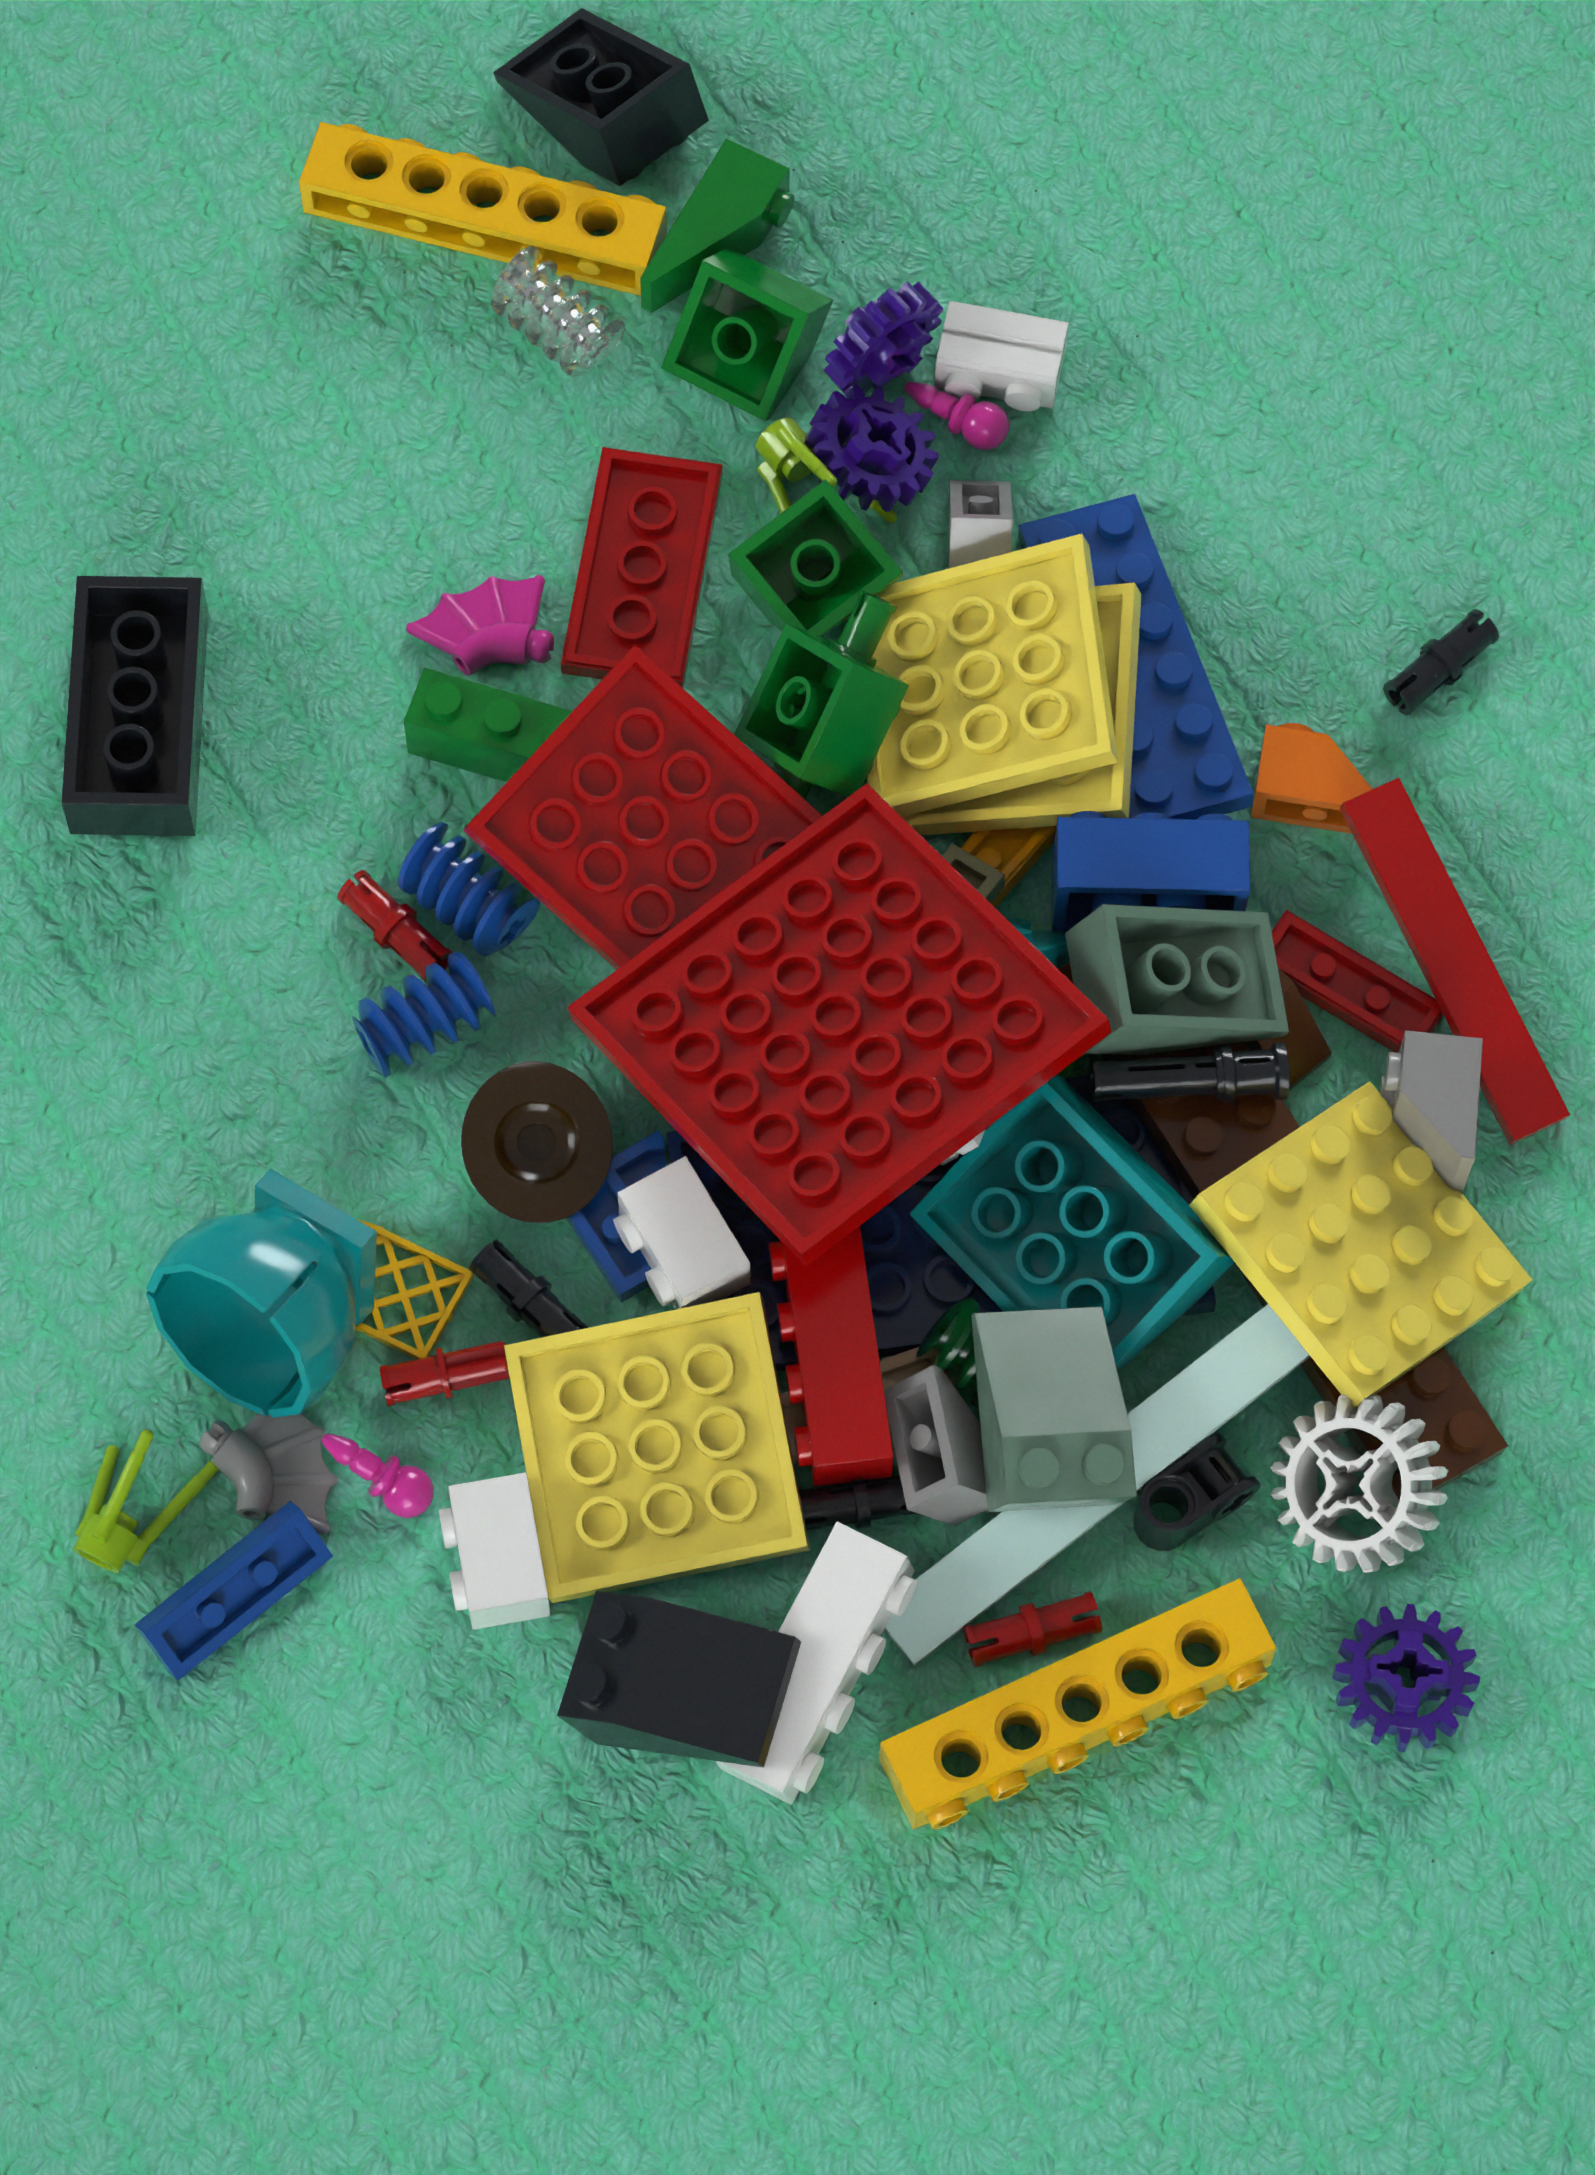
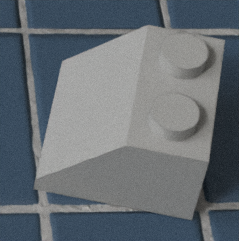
[1378,1030,1483,1193]

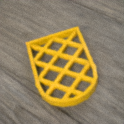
[355,1219,474,1359]

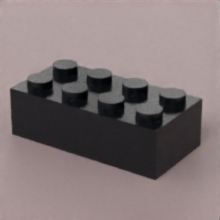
[62,576,208,836]

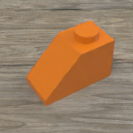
[1250,723,1372,834]

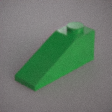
[640,139,794,313]

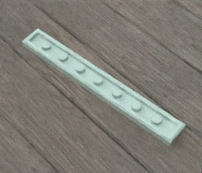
[884,1304,1311,1667]

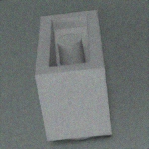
[947,480,1013,569]
[884,1365,987,1526]

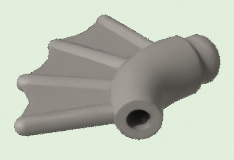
[199,1413,338,1534]

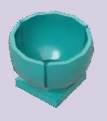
[146,1169,377,1418]

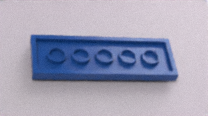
[1018,494,1254,820]

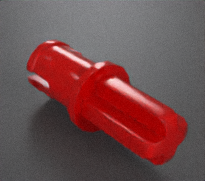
[380,1341,509,1407]

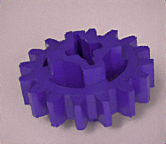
[824,281,944,396]
[804,385,939,512]
[1332,1604,1480,1752]

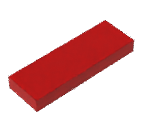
[1271,910,1444,1053]

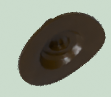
[461,1061,613,1223]

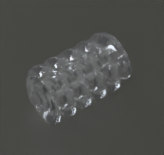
[491,246,625,377]

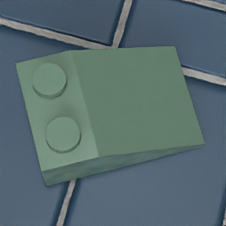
[1065,904,1289,1055]
[971,1307,1137,1512]

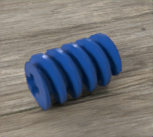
[398,822,540,957]
[352,951,496,1078]

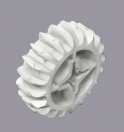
[1270,1395,1448,1573]

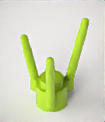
[755,417,897,523]
[73,1429,219,1573]

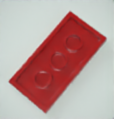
[561,447,723,688]

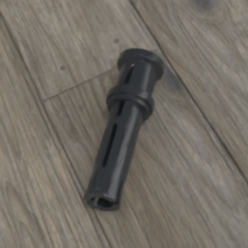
[1090,1043,1289,1103]

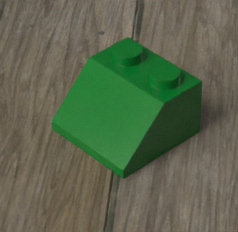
[661,247,833,421]
[728,479,903,637]

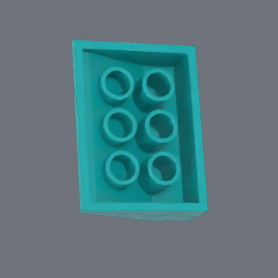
[910,1075,1234,1372]

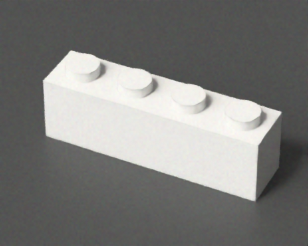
[715,1522,917,1805]

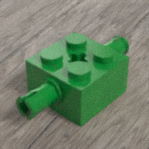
[734,590,909,799]

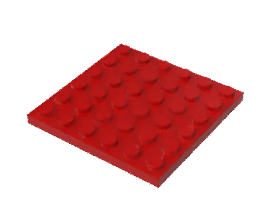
[567,783,1112,1267]

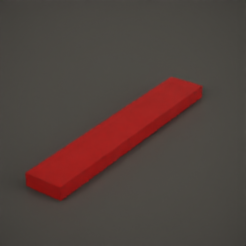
[1339,778,1570,1145]

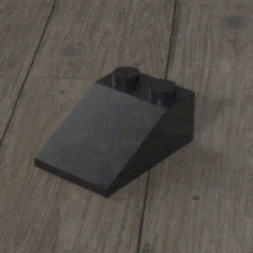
[493,8,709,186]
[557,1591,801,1768]

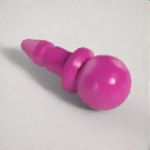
[904,382,1009,450]
[322,1433,434,1518]

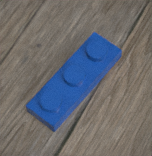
[135,1501,333,1681]

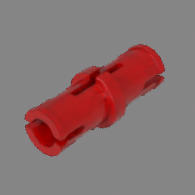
[337,870,453,983]
[963,1591,1102,1668]

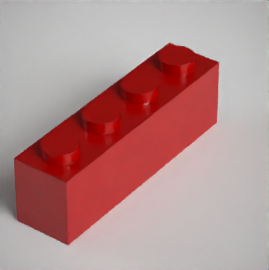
[768,1226,893,1487]

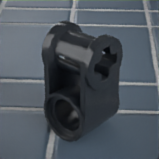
[1133,1433,1261,1551]

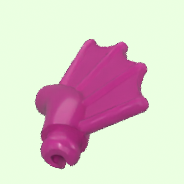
[406,575,554,676]

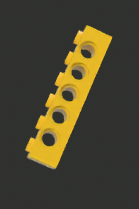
[299,122,667,296]
[879,1578,1277,1830]

